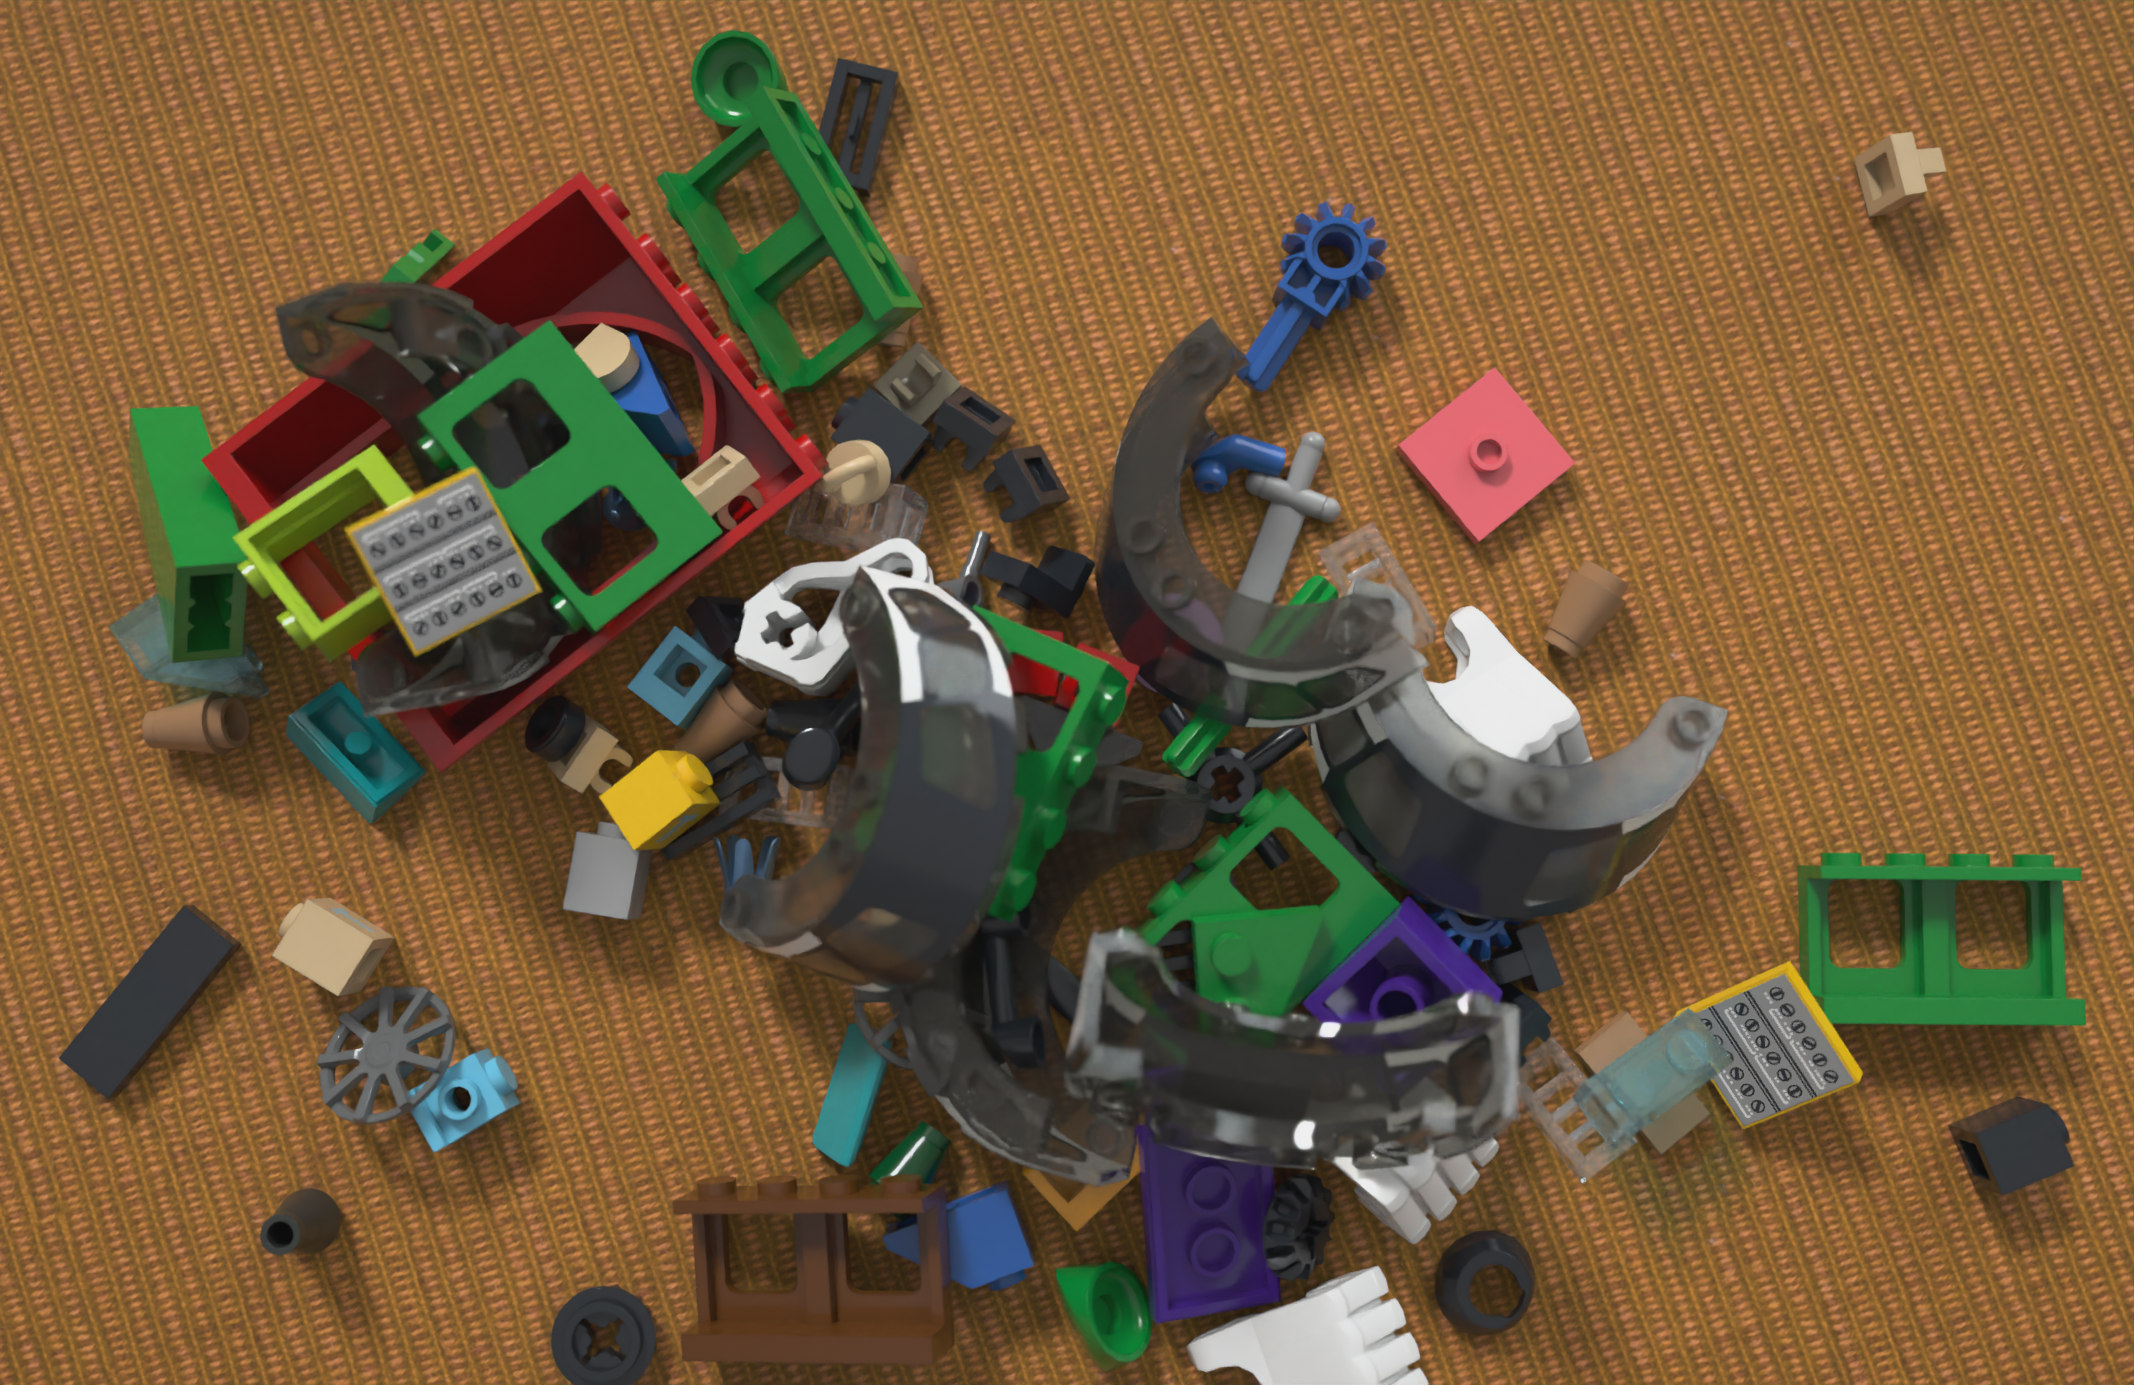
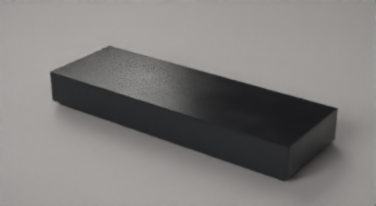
[59,905,242,1099]

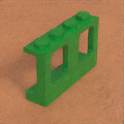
[656,86,924,394]
[416,320,723,638]
[853,605,1130,923]
[1098,784,1401,1059]
[1798,853,2086,1026]

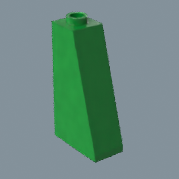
[129,406,248,663]

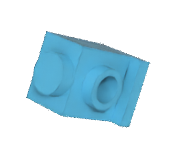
[627,626,734,730]
[408,1048,520,1153]

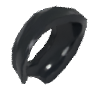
[1435,1230,1535,1336]

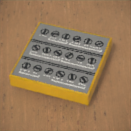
[344,467,541,656]
[1672,961,1863,1129]

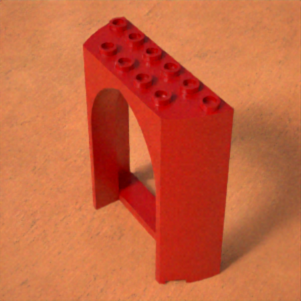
[201,171,829,772]

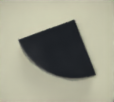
[685,596,745,660]

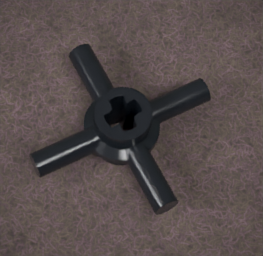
[1139,703,1308,871]

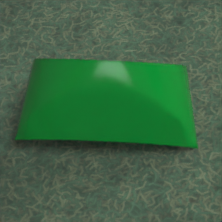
[690,30,789,128]
[1056,1262,1152,1374]

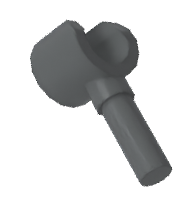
[934,531,991,611]

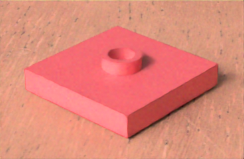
[1395,367,1575,545]

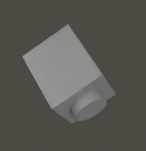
[563,821,653,920]

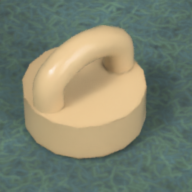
[819,440,891,506]

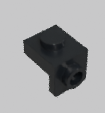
[979,545,1095,619]

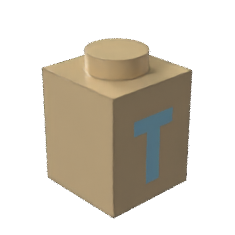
[272,898,395,996]

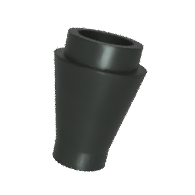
[260,1188,341,1255]

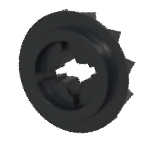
[1263,1173,1335,1281]
[551,1284,657,1385]

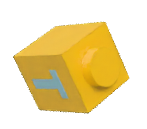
[599,750,721,851]

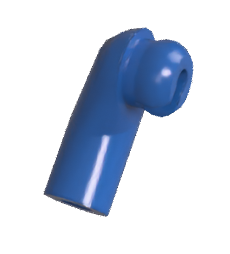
[1191,434,1286,493]

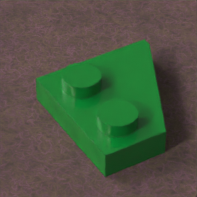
[1191,905,1323,1041]

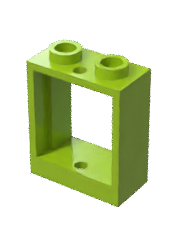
[233,445,414,662]

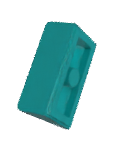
[286,681,426,824]
[813,1022,896,1167]

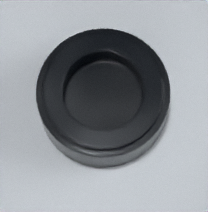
[525,695,586,762]

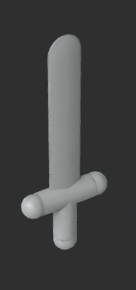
[1222,432,1341,665]

